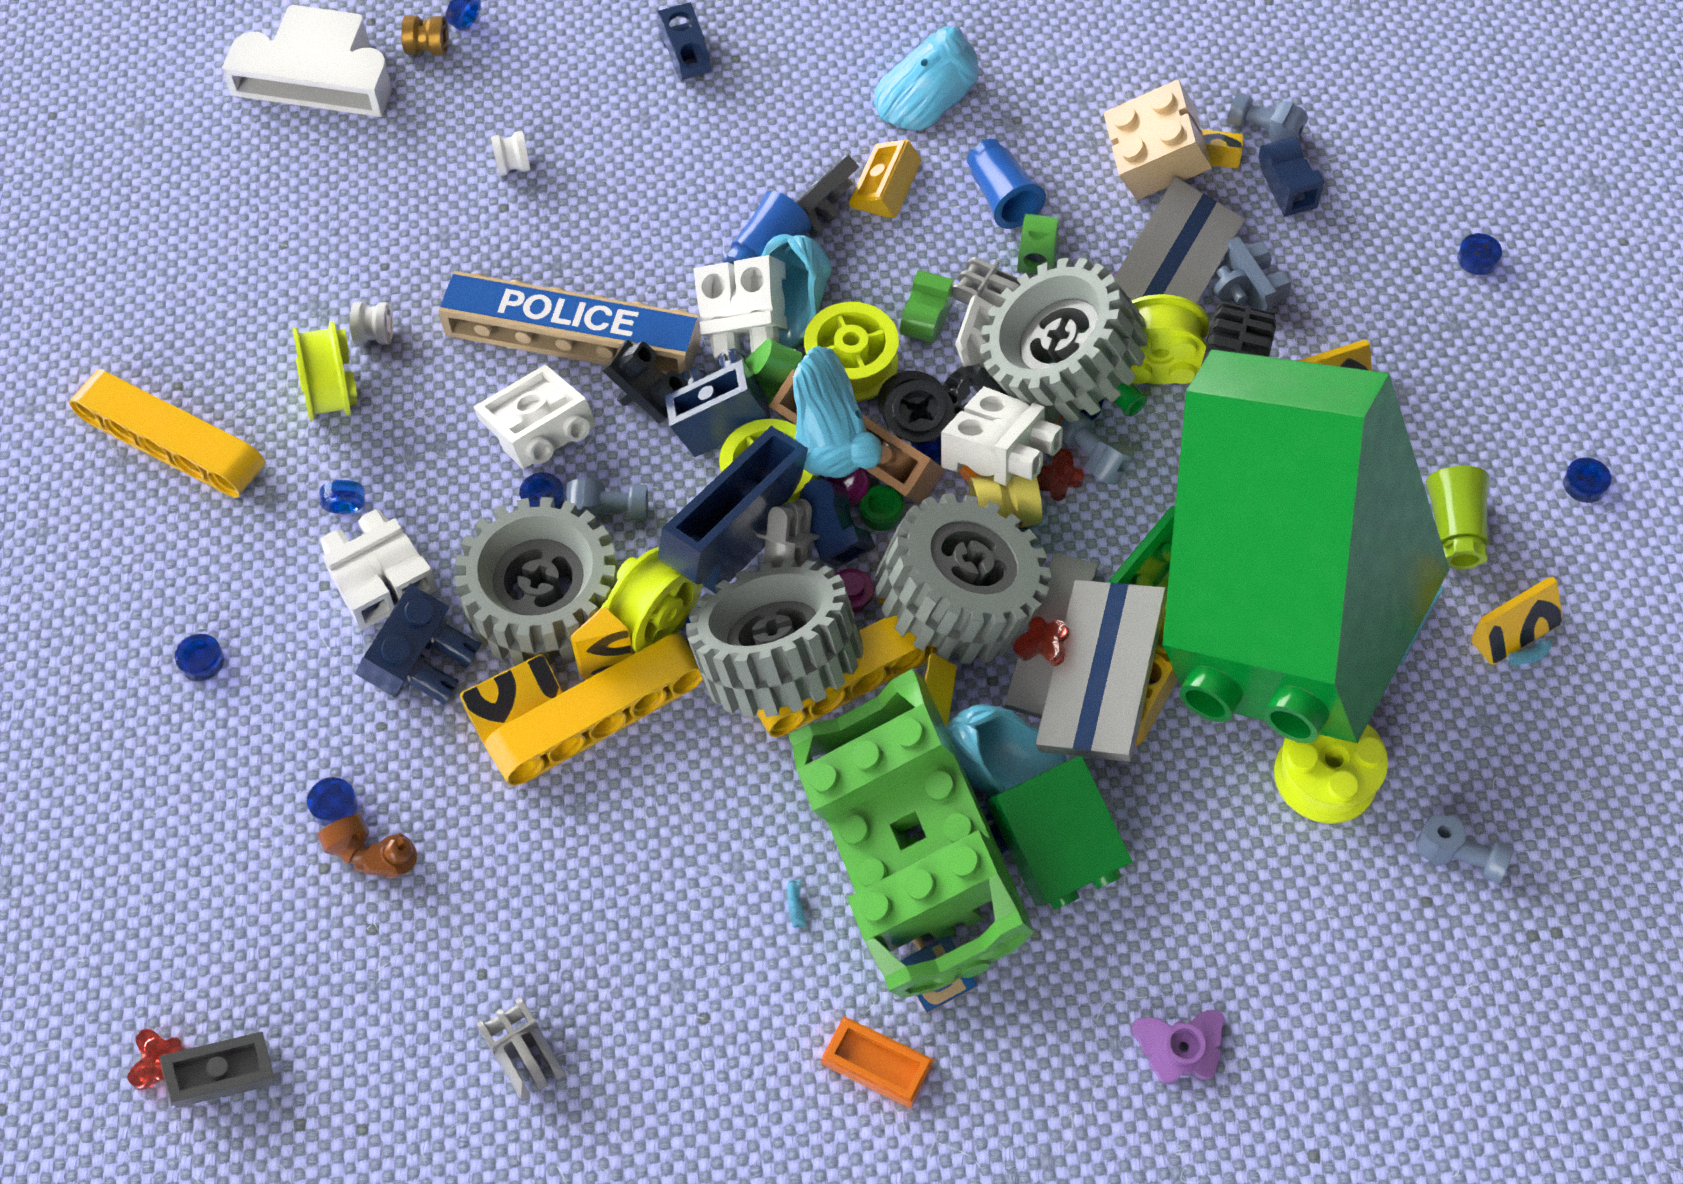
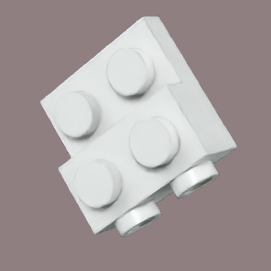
[473,364,596,469]

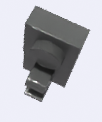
[796,154,859,236]
[159,1031,275,1108]

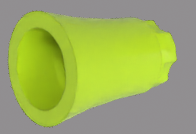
[1426,465,1490,570]

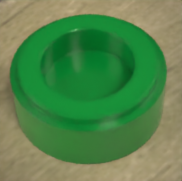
[859,485,904,531]

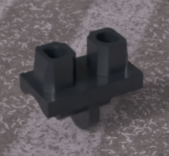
[603,340,687,424]

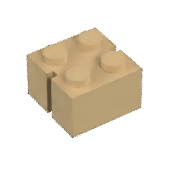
[1103,79,1212,201]

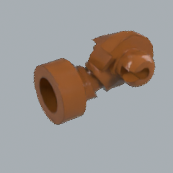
[317,814,417,878]

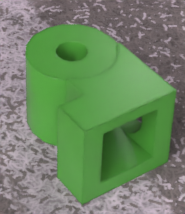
[1017,213,1059,275]
[900,270,954,343]
[745,339,802,408]

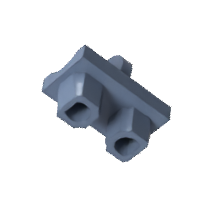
[1214,237,1291,312]

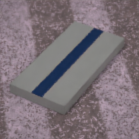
[1114,177,1246,303]
[1035,580,1167,762]

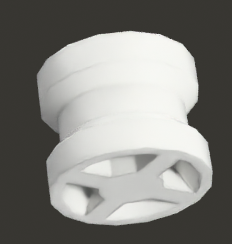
[491,131,531,176]
[350,302,393,345]

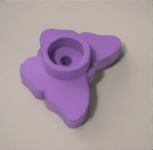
[1131,1010,1225,1085]

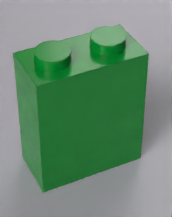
[985,755,1133,910]

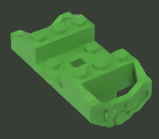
[788,668,1035,999]

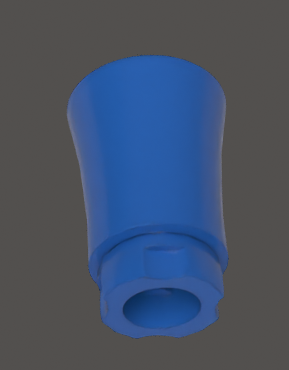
[967,138,1046,229]
[723,190,811,265]

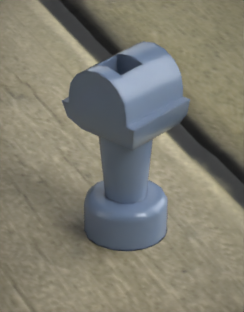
[1227,92,1308,143]
[1059,411,1135,485]
[566,477,648,522]
[1416,814,1514,884]

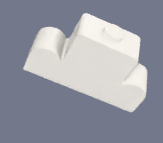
[222,5,392,117]

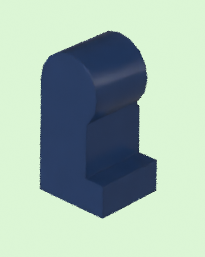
[657,2,712,81]
[1259,137,1325,217]
[799,478,876,568]

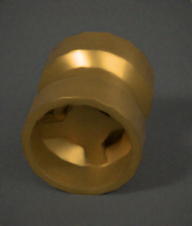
[401,15,449,56]

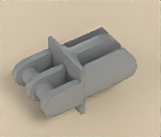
[953,257,1020,308]
[757,499,819,568]
[476,997,566,1101]

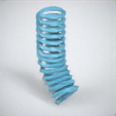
[1509,639,1552,666]
[787,880,806,928]

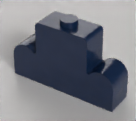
[658,426,808,594]

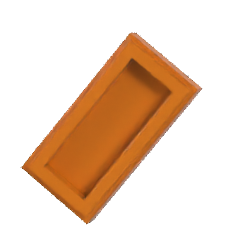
[821,1016,934,1109]

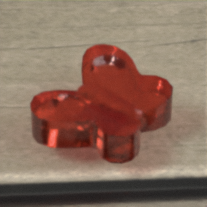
[1036,448,1084,501]
[1013,616,1070,666]
[127,1029,186,1090]

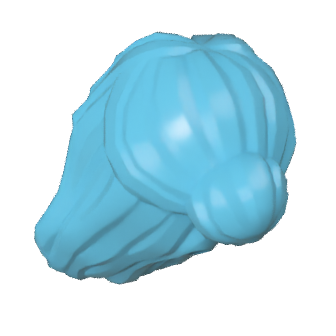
[874,26,980,131]
[761,234,832,349]
[793,346,883,478]
[946,704,1066,796]

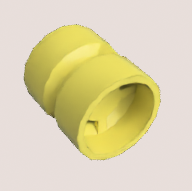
[968,475,1042,528]

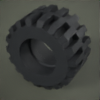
[1201,301,1276,366]

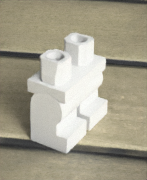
[693,255,787,360]
[941,386,1063,486]
[321,509,438,631]

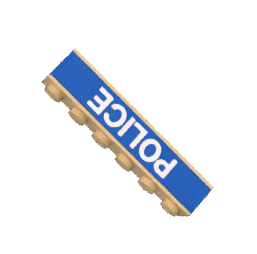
[438,271,701,376]

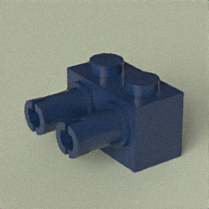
[665,348,771,457]
[355,583,482,706]

